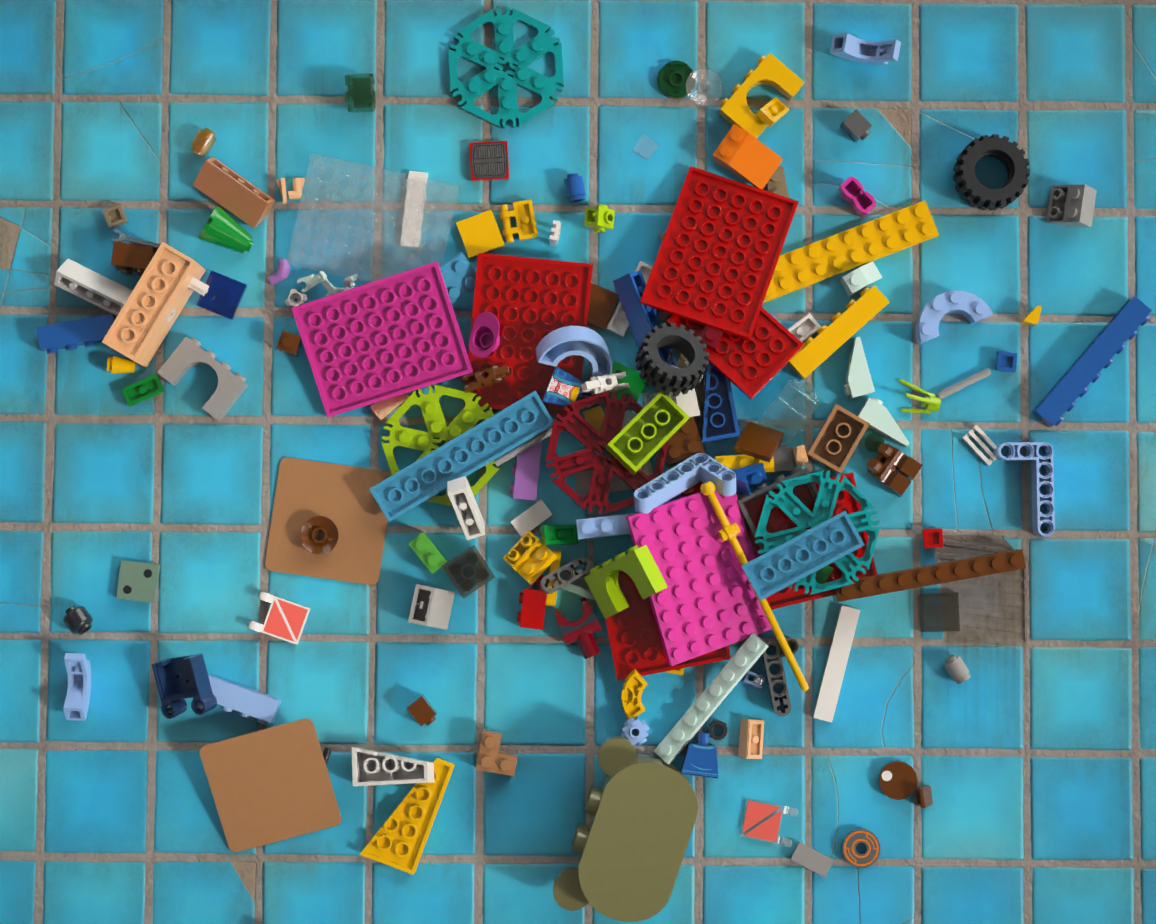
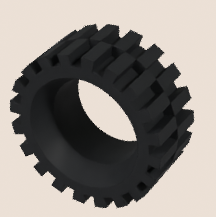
[635,323,709,396]

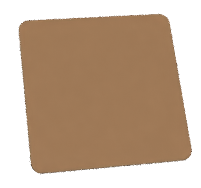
[265,457,392,585]
[200,718,342,852]

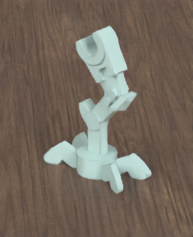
[297,271,357,297]

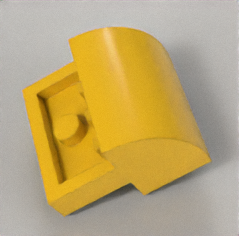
[503,530,558,585]

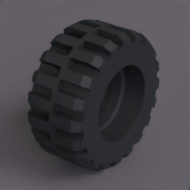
[953,134,1030,211]

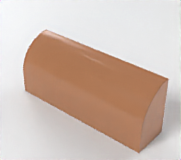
[192,157,275,228]

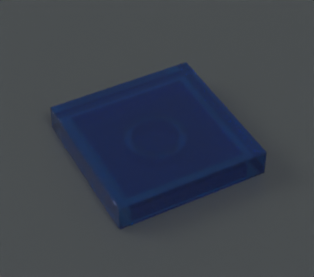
[197,270,247,320]

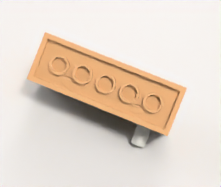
[102,242,209,368]

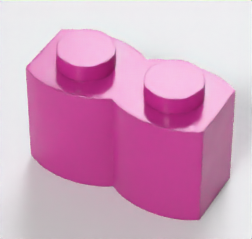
[838,176,876,218]

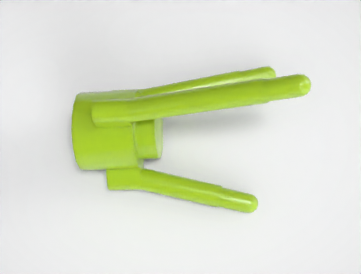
[899,379,941,415]

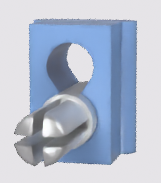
[742,669,766,690]

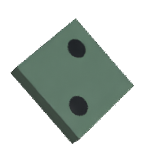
[116,560,160,603]

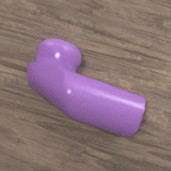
[268,258,290,285]

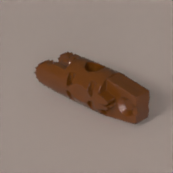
[460,365,511,393]

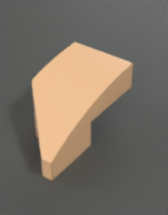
[792,445,809,467]

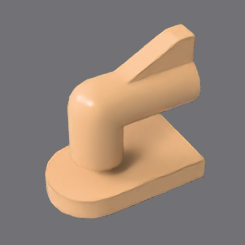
[276,178,305,204]

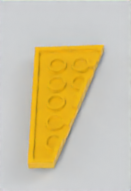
[359,757,455,875]

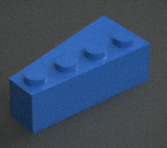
[701,363,740,444]

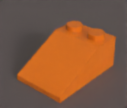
[713,124,783,189]

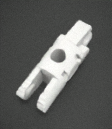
[581,372,629,394]

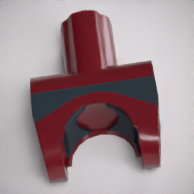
[555,597,602,659]

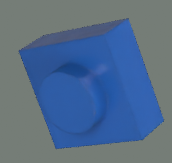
[995,351,1017,373]

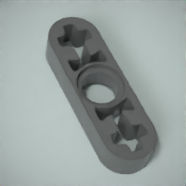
[539,557,591,594]

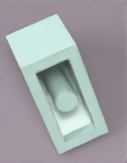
[840,261,883,297]

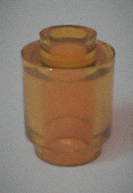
[190,127,217,157]

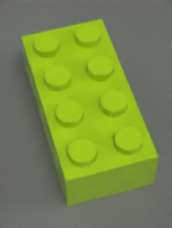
[606,390,690,475]

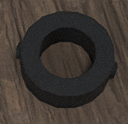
[708,720,728,740]

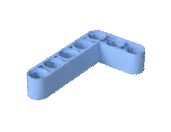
[993,442,1055,537]
[634,453,737,514]

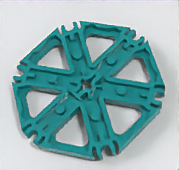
[448,7,564,129]
[755,470,881,595]

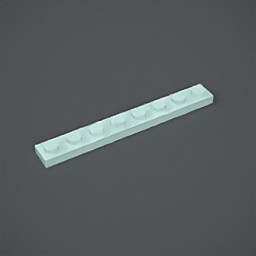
[654,633,769,765]

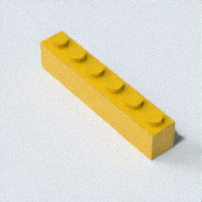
[787,285,890,380]

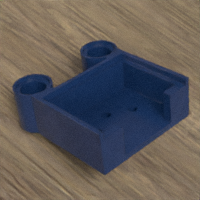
[152,654,217,719]

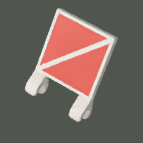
[248,592,311,645]

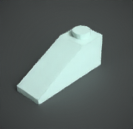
[844,336,875,399]
[857,397,910,448]

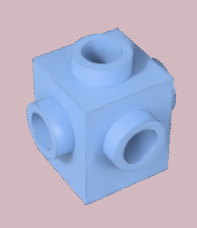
[621,717,649,746]

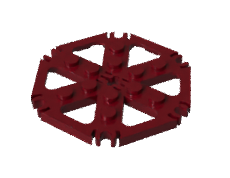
[545,391,668,515]

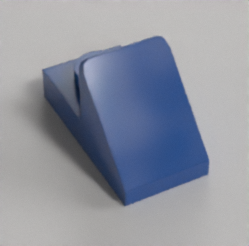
[732,463,768,496]

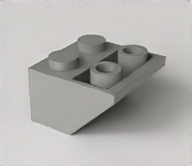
[1046,184,1097,228]
[408,584,455,630]

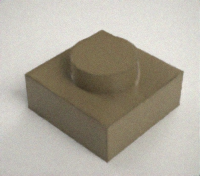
[102,204,128,229]

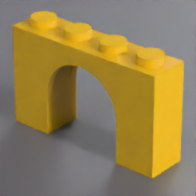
[719,53,804,139]

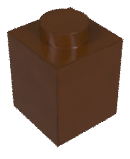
[276,330,303,357]
[407,695,437,726]

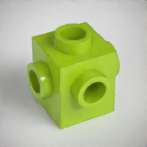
[584,204,615,233]

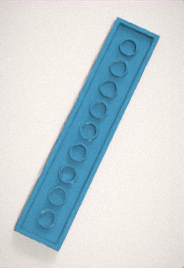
[369,391,554,522]

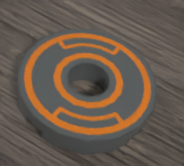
[841,828,880,868]

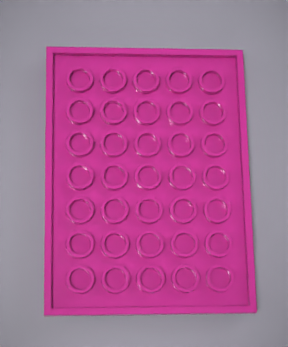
[291,261,473,418]
[626,491,772,666]

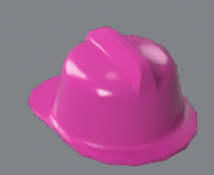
[469,312,500,358]

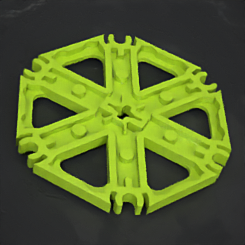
[381,385,502,507]

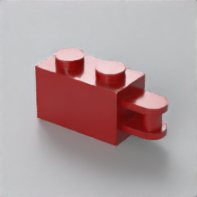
[517,575,547,630]

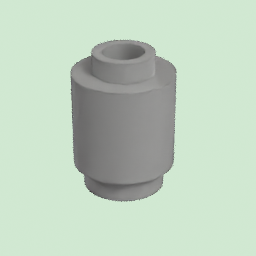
[943,654,971,684]

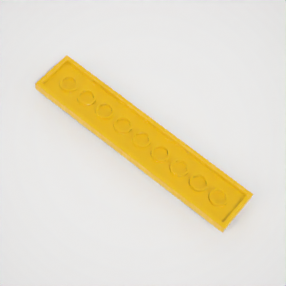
[763,200,939,303]

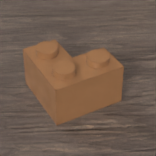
[476,729,518,776]

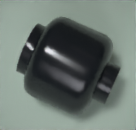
[63,605,93,635]

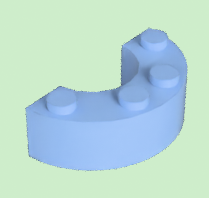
[915,290,993,345]
[535,326,612,376]

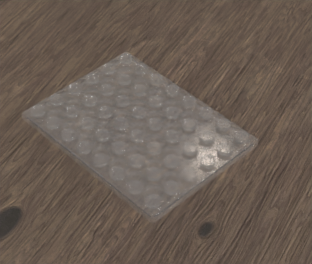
[287,153,460,283]

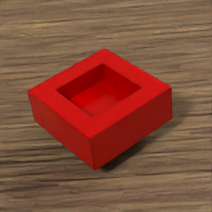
[922,528,943,548]

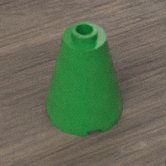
[198,206,254,253]

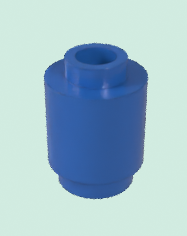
[564,173,586,203]

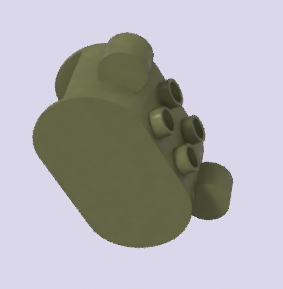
[553,736,698,922]

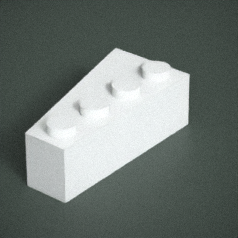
[351,747,434,786]

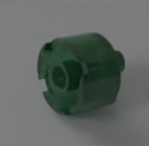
[345,73,376,113]

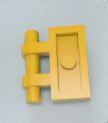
[499,199,538,243]

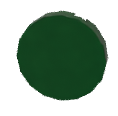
[657,60,695,99]

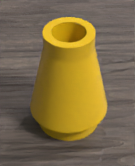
[107,355,136,374]

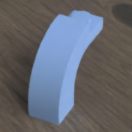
[830,33,901,65]
[63,653,91,721]

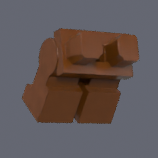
[867,443,923,497]

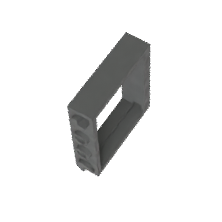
[737,466,818,555]

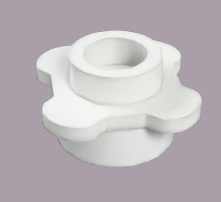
[285,289,307,307]

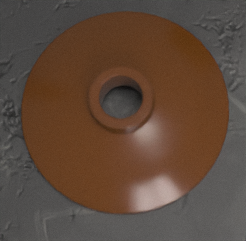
[300,516,339,554]

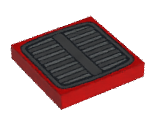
[469,141,509,182]

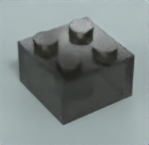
[442,545,496,599]

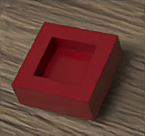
[700,325,724,351]

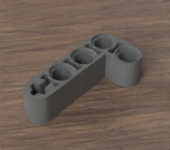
[762,637,799,716]

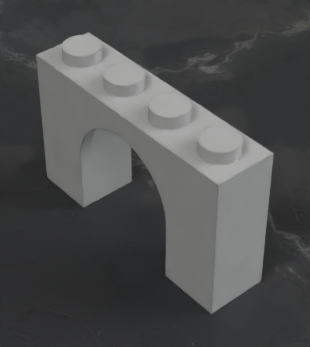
[157,337,249,421]

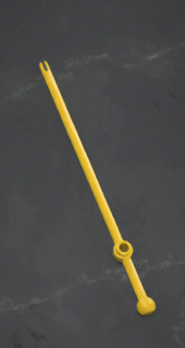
[700,481,809,691]

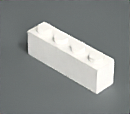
[54,259,133,316]

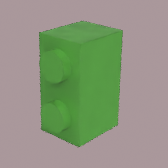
[408,532,448,574]

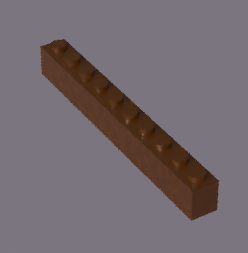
[831,549,1026,602]

